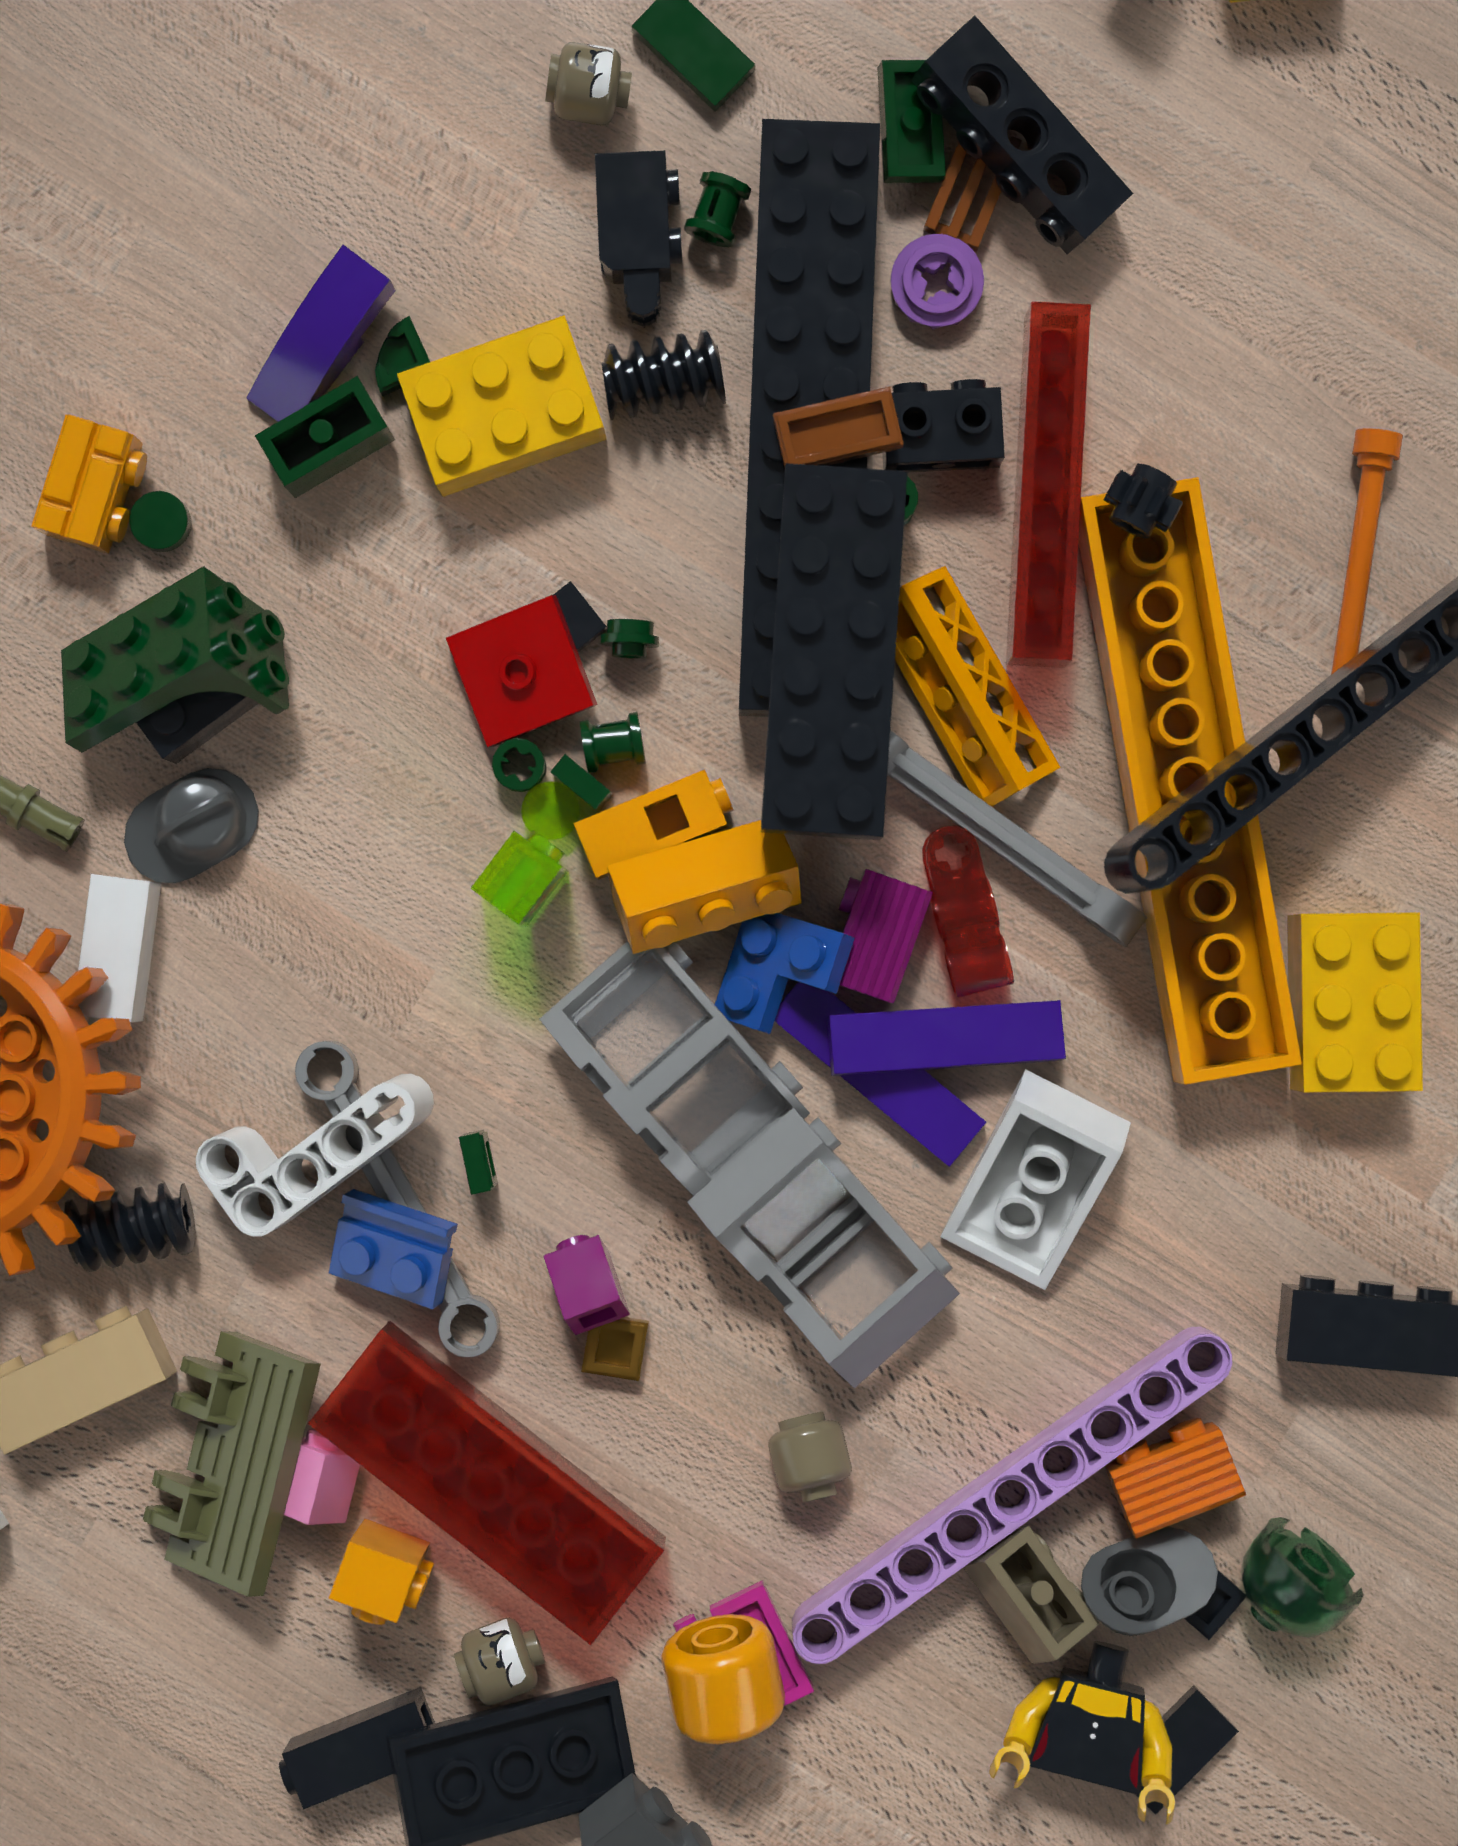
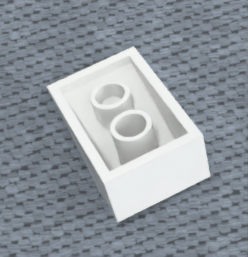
[940,1069,1131,1290]

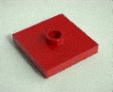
[446,595,598,747]

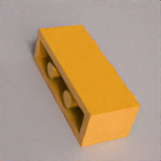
[607,820,802,954]

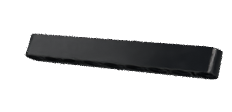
[1104,577,1458,894]

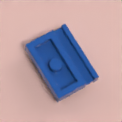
[329,1189,458,1309]

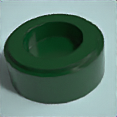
[129,491,191,552]

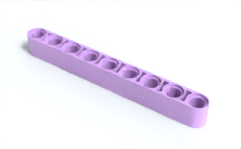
[792,1327,1232,1664]

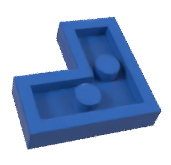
[715,913,855,1034]

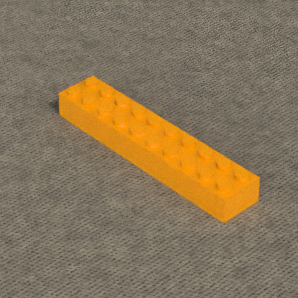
[1073,477,1302,1085]

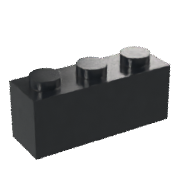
[1276,1275,1458,1377]

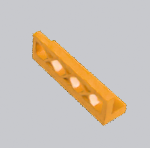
[895,566,1061,806]

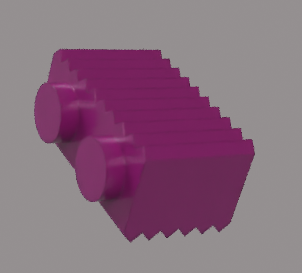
[838,869,933,1004]

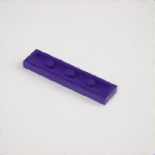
[775,982,986,1167]
[827,1000,1066,1076]

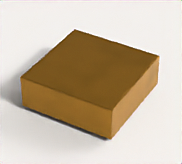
[581,1317,649,1381]

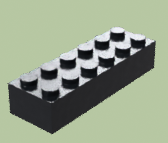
[760,463,907,840]

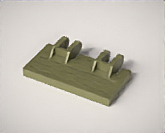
[143,1331,321,1597]

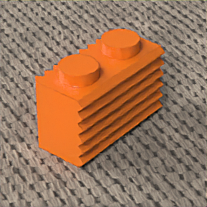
[1105,1418,1246,1539]

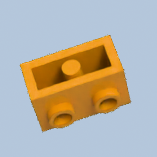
[329,1518,434,1625]

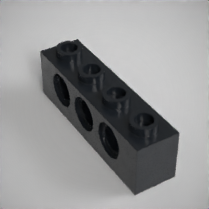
[911,15,1134,255]

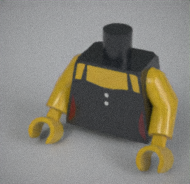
[989,1641,1175,1824]

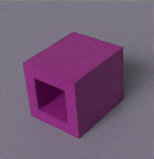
[543,1235,630,1335]

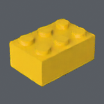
[397,315,607,497]
[1287,912,1423,1092]

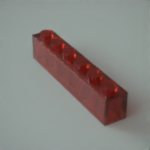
[1006,301,1091,668]

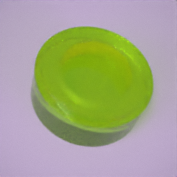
[521,781,581,841]

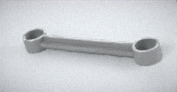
[887,730,1147,947]
[295,1041,500,1357]

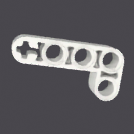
[196,1074,434,1237]

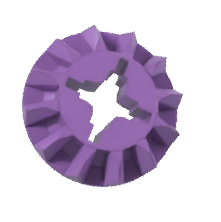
[890,234,984,330]

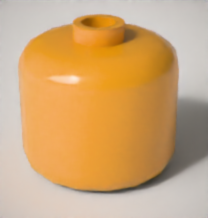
[661,1614,785,1744]

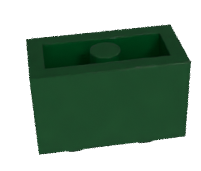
[255,376,395,498]

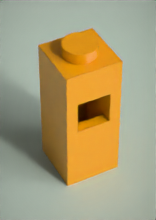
[573,769,734,880]

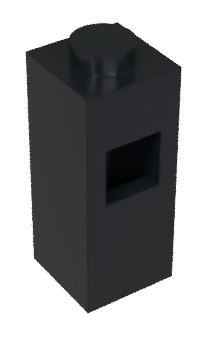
[279,1687,435,1810]

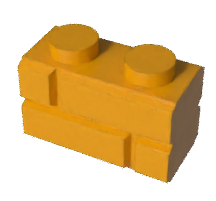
[31,414,147,554]

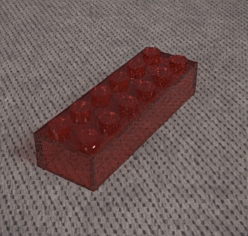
[308,1321,666,1645]

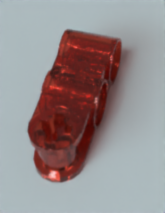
[922,826,1014,999]

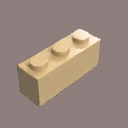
[0,1305,177,1455]

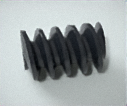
[602,330,726,421]
[64,1182,196,1272]

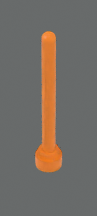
[1331,428,1403,675]

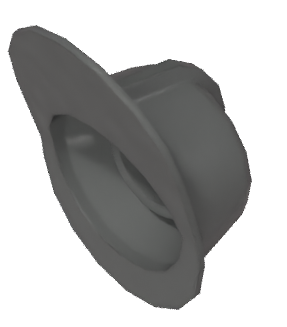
[124,768,259,883]
[1081,1527,1218,1636]

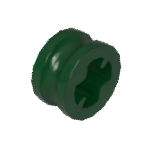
[492,738,546,792]

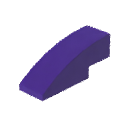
[246,245,396,422]

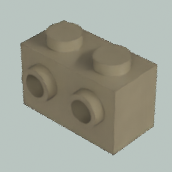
[963,1525,1100,1664]

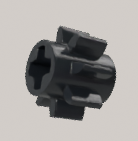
[1103,463,1183,539]

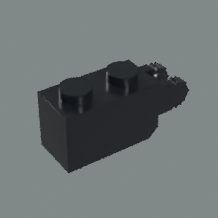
[595,150,682,328]

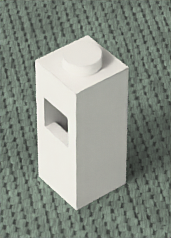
[78,874,161,1025]

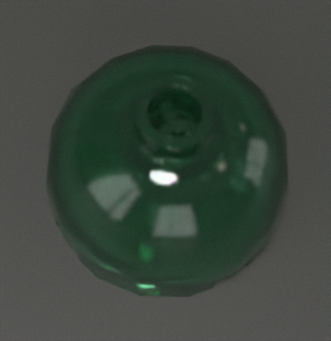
[1241,1517,1364,1638]

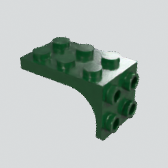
[61,566,289,753]

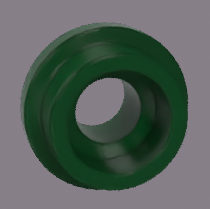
[600,619,659,659]

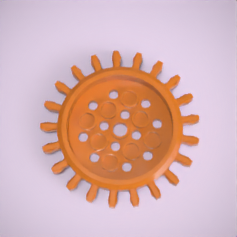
[0,903,141,1276]

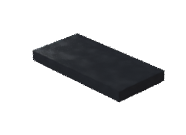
[386,1676,636,1846]

